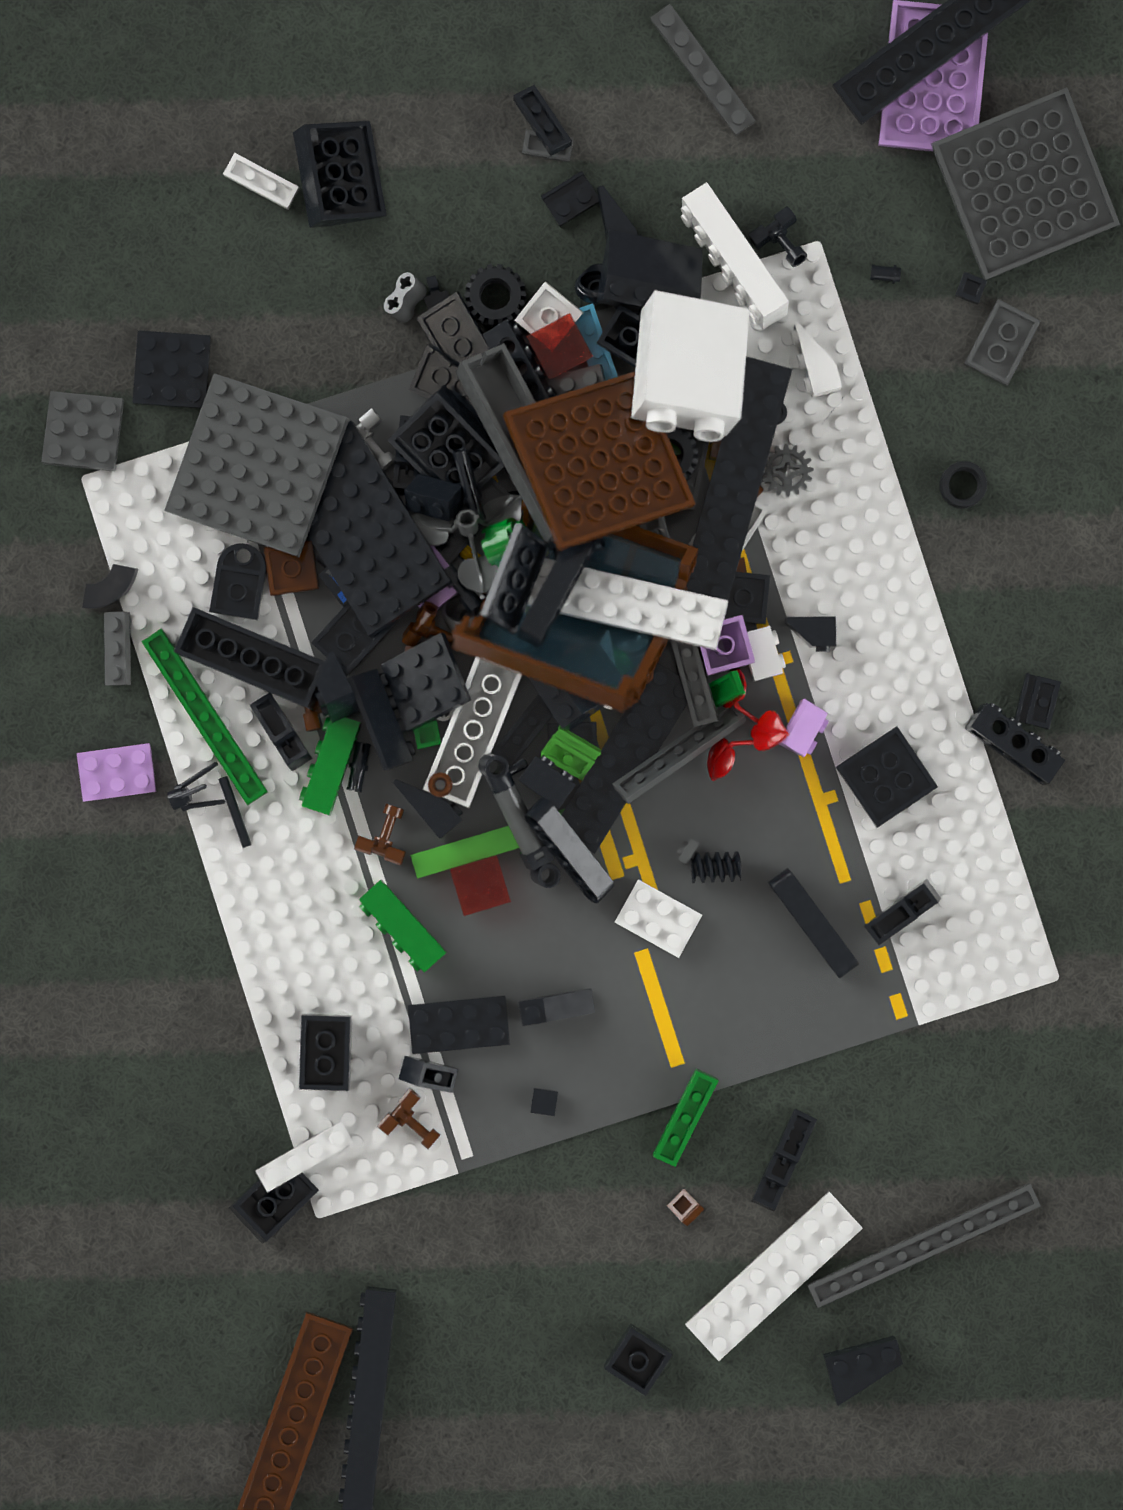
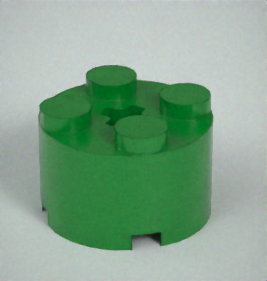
[481,518,527,572]

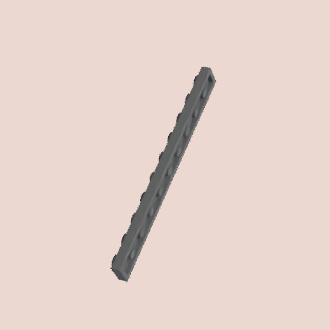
[639,516,719,727]
[807,1183,1041,1308]

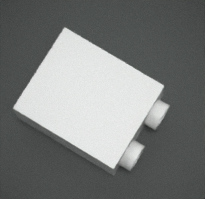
[631,290,750,442]

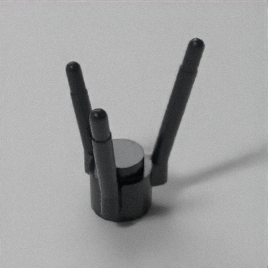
[167,762,226,812]

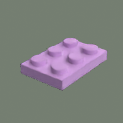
[77,743,157,802]

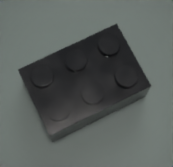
[299,1014,352,1091]

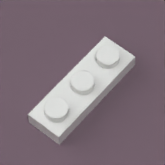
[223,153,300,210]

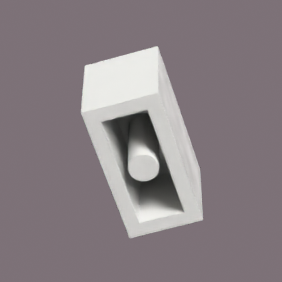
[747,626,786,682]

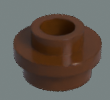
[428,772,453,797]

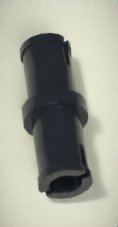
[346,741,371,793]

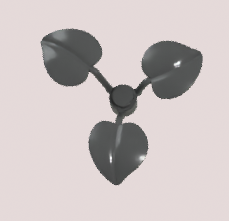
[411,495,522,594]

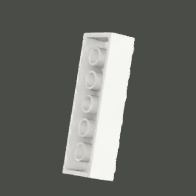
[681,182,789,330]
[423,657,523,808]

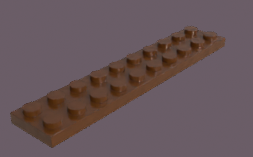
[237,1312,353,1510]

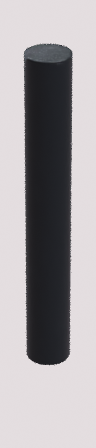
[218,776,252,848]

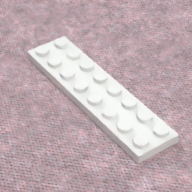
[527,558,728,650]
[685,1192,863,1361]

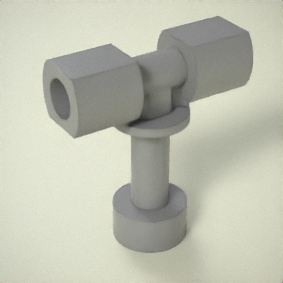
[357,408,395,471]

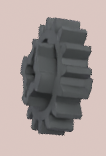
[762,444,814,498]

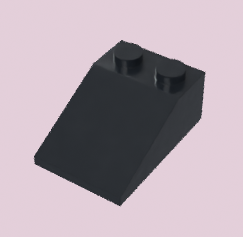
[229,1173,319,1243]

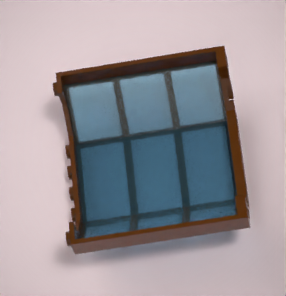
[452,501,698,712]

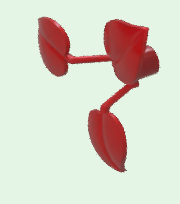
[707,668,790,781]

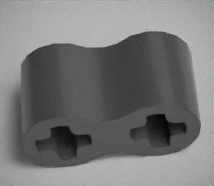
[384,272,427,323]

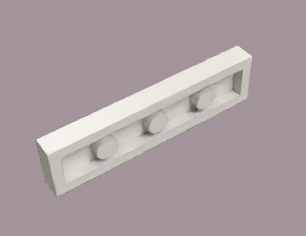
[255,1122,353,1192]

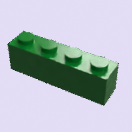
[299,717,362,816]
[358,880,447,973]

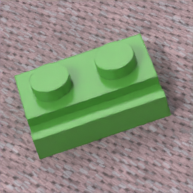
[541,726,601,781]

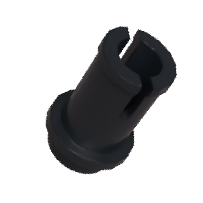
[870,265,901,284]

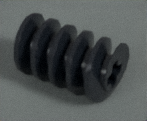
[691,851,741,883]

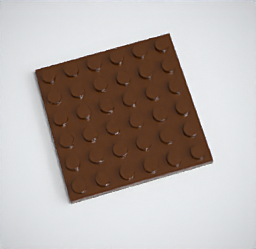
[503,371,696,551]

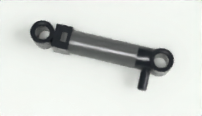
[478,753,561,888]

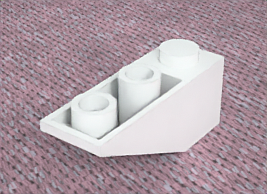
[791,323,842,398]

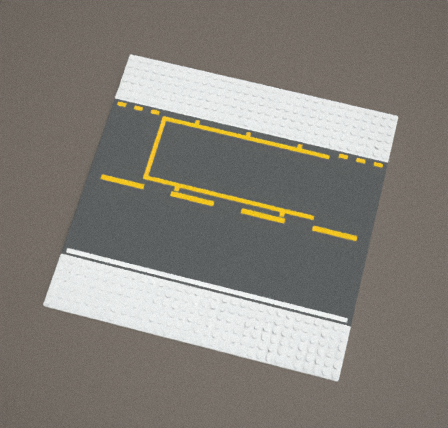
[82,241,1059,1218]

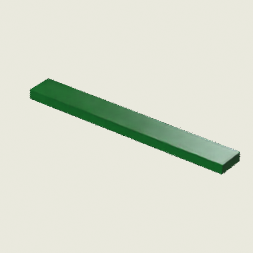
[141,628,268,805]

